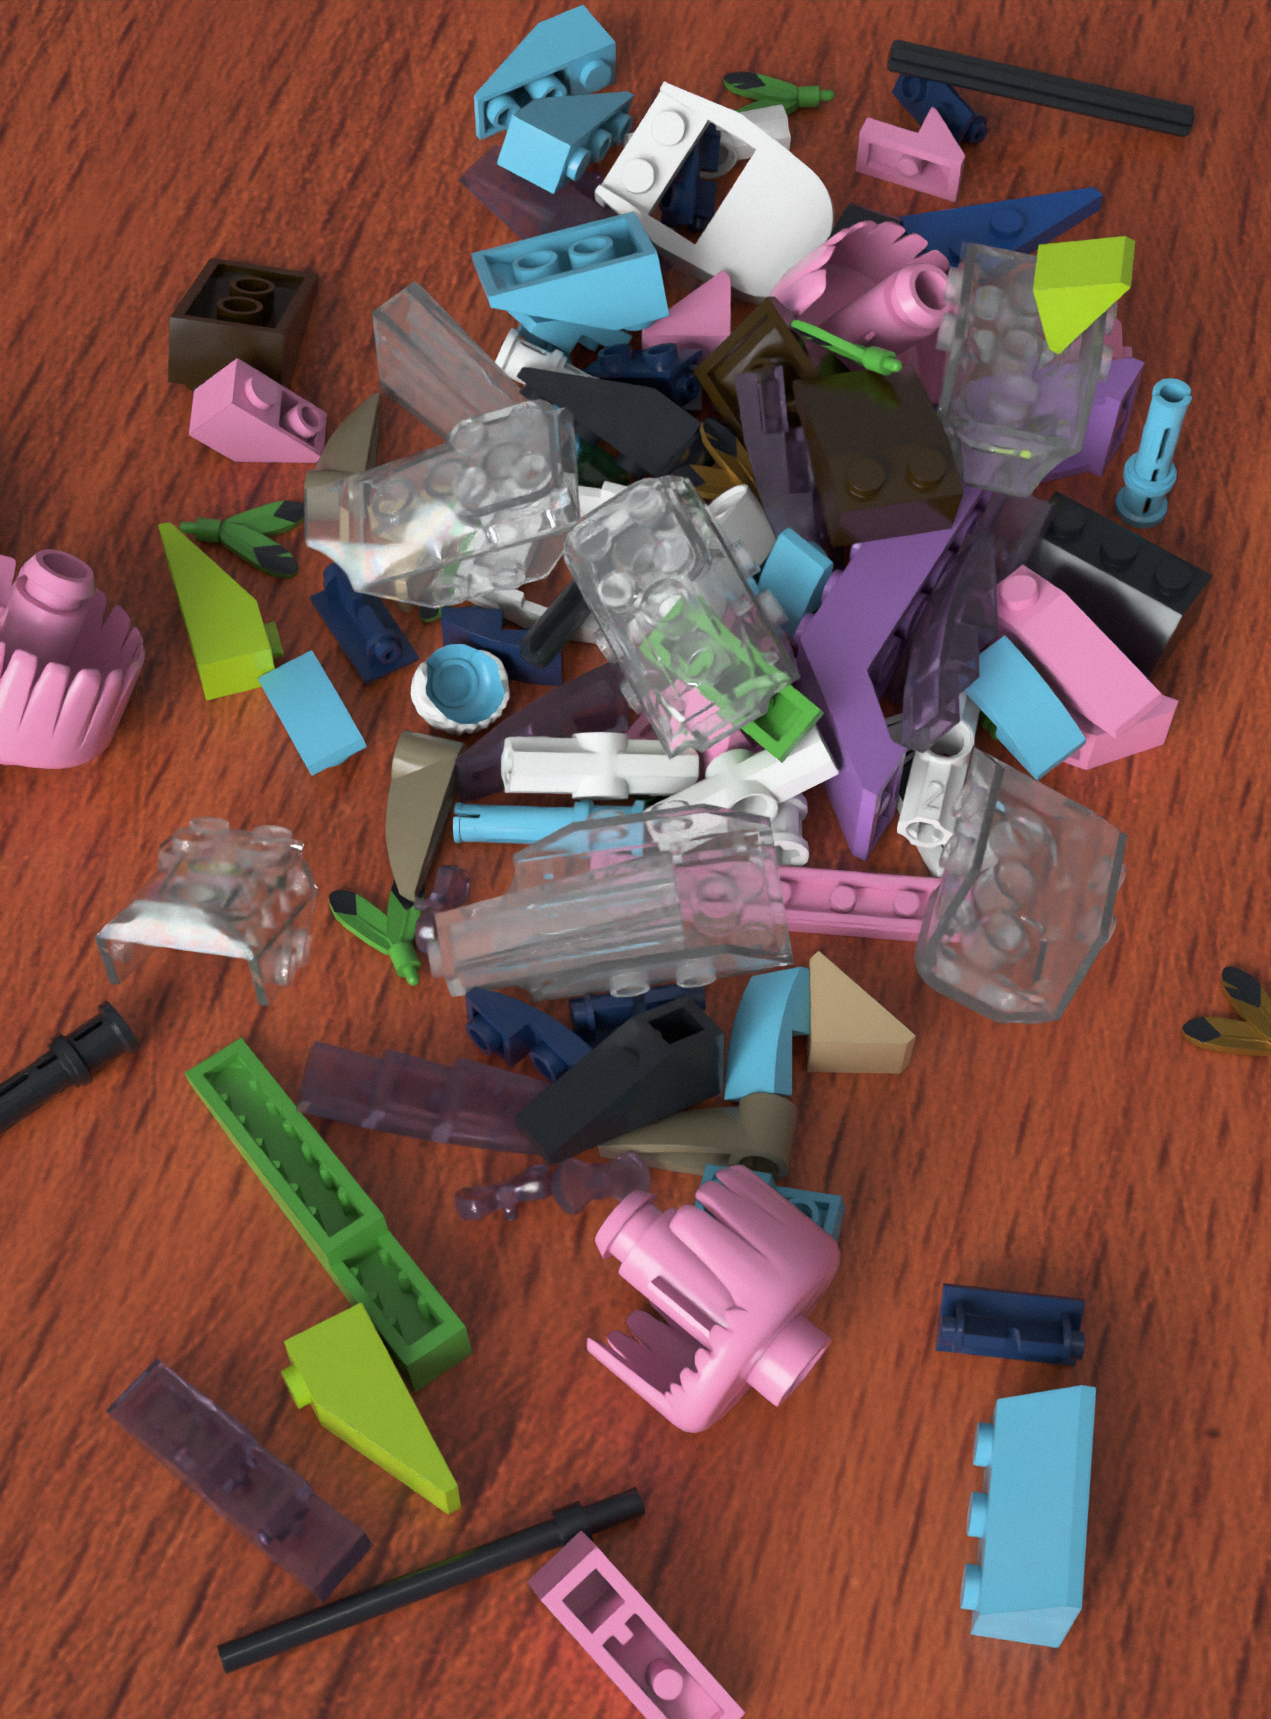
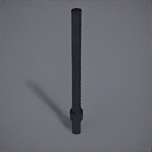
[217,1487,645,1674]

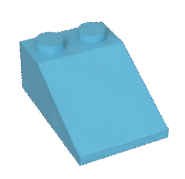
[471,211,670,331]

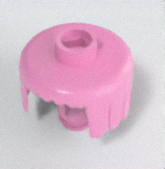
[769,221,978,408]
[0,549,145,769]
[587,1165,841,1433]

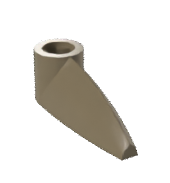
[304,392,382,523]
[386,730,467,902]
[598,1093,798,1182]

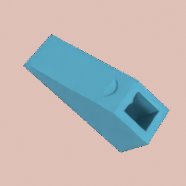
[474,5,616,140]
[497,91,634,194]

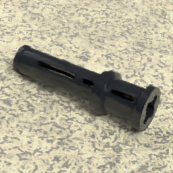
[0,1000,140,1134]

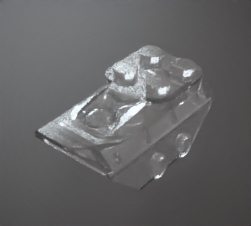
[936,241,1118,498]
[304,399,581,609]
[563,475,801,760]
[915,747,1128,1024]
[490,800,794,1002]
[95,817,318,1006]

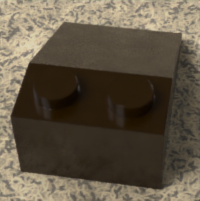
[168,258,319,391]
[693,296,852,512]
[792,363,964,547]

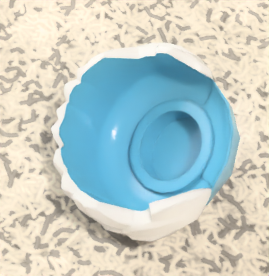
[411,644,510,737]

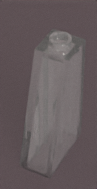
[372,281,564,485]
[427,850,686,997]

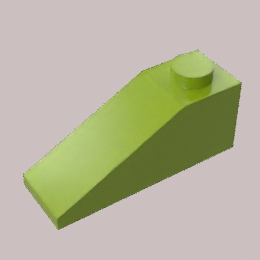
[158,522,284,701]
[280,1302,461,1515]

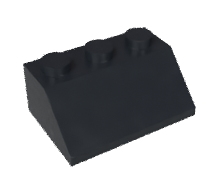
[996,491,1213,682]

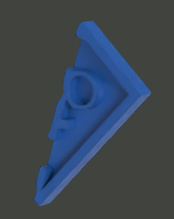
[898,187,1103,294]

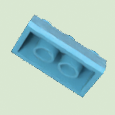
[960,1385,1096,1648]

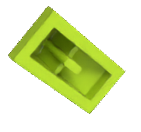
[1033,236,1135,354]

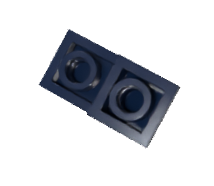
[441,606,563,687]
[465,987,593,1083]

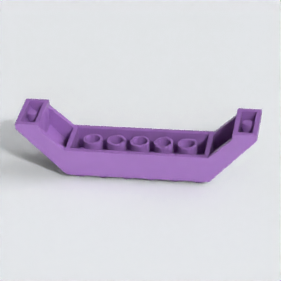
[789,357,1145,862]

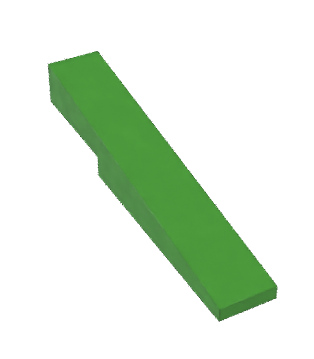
[185,1038,473,1393]

